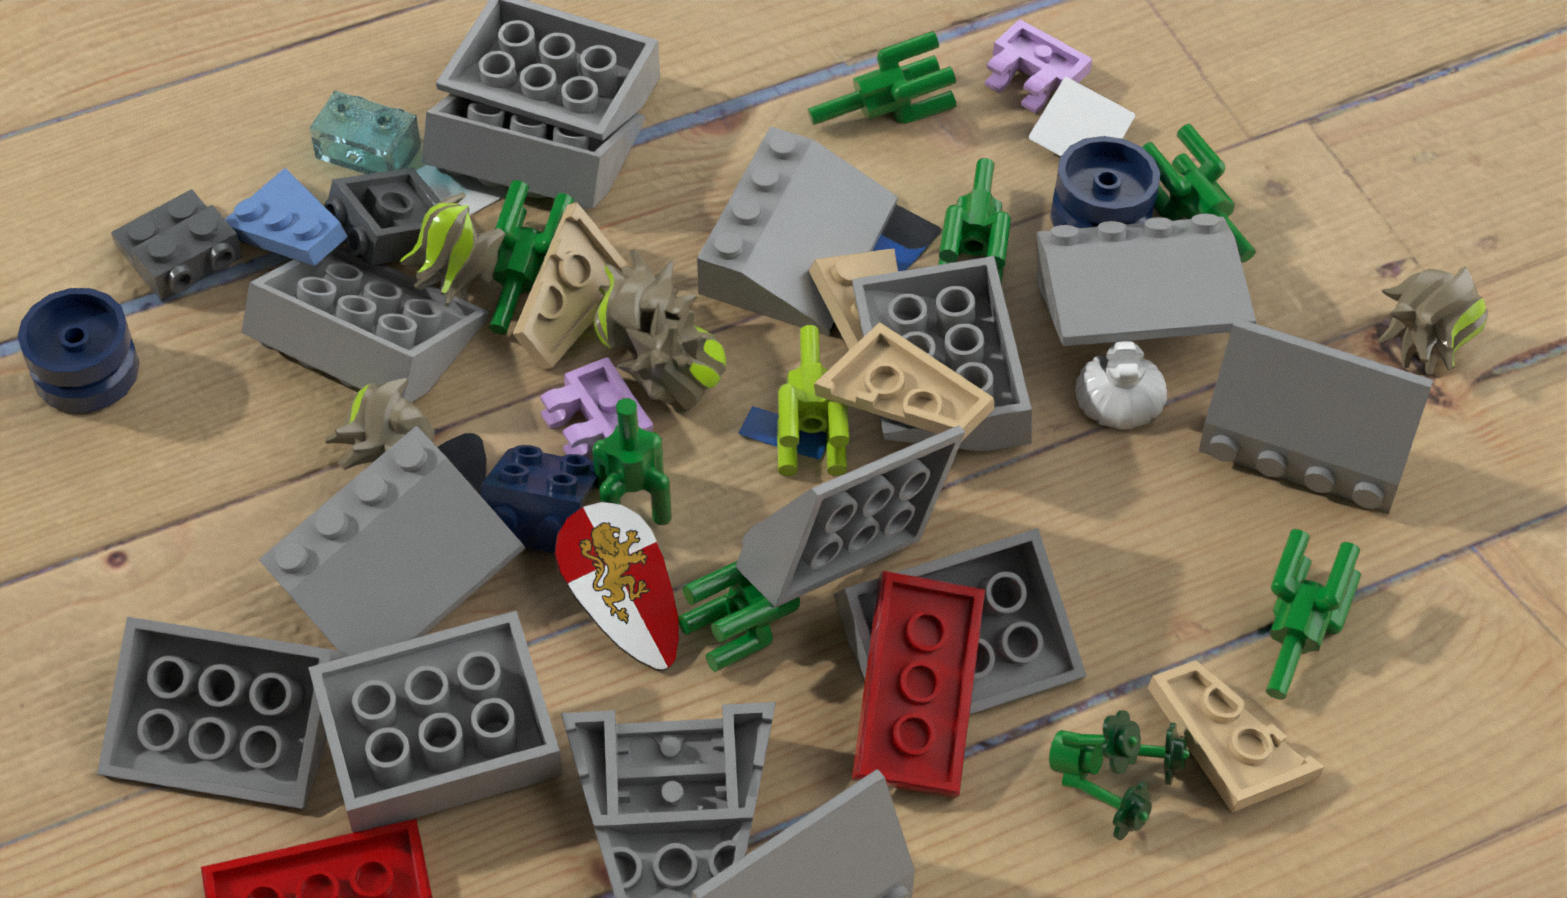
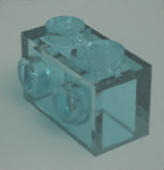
[310,90,421,174]

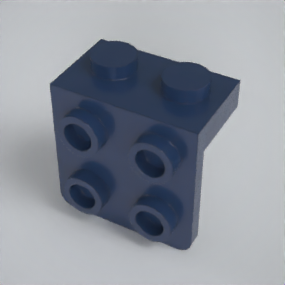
[481,445,598,554]

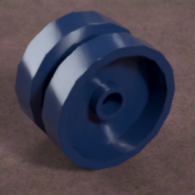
[1050,136,1160,228]
[18,288,140,413]

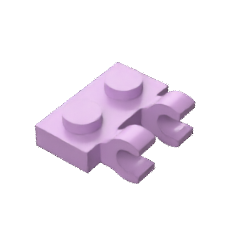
[984,19,1092,114]
[540,357,653,457]

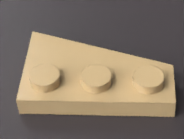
[513,202,630,370]
[809,248,898,350]
[814,322,994,441]
[1147,660,1324,813]

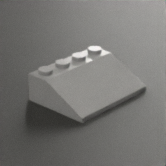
[436,0,660,141]
[421,94,645,209]
[697,126,898,336]
[1037,214,1256,346]
[241,244,489,403]
[852,256,1032,452]
[1199,318,1433,513]
[736,425,965,608]
[259,426,525,657]
[833,528,1087,714]
[308,611,562,833]
[97,616,347,809]
[692,769,915,898]

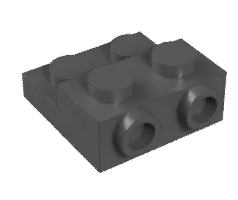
[324,167,440,266]
[111,189,243,302]

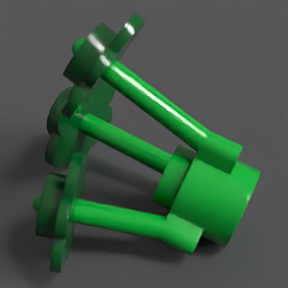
[1049,710,1190,840]

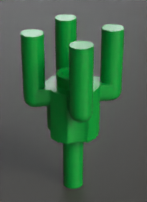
[807,31,957,125]
[1142,124,1256,263]
[938,158,1011,285]
[489,180,574,335]
[592,398,672,525]
[1266,529,1361,700]
[678,560,800,672]

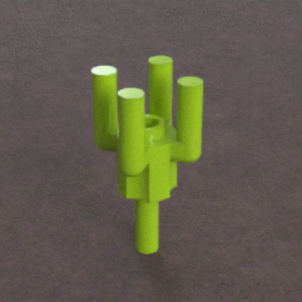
[777,325,849,476]

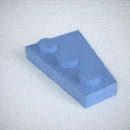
[225,168,347,266]

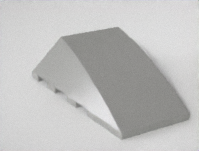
[561,702,776,898]

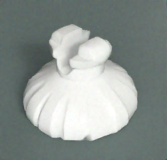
[1075,341,1167,430]

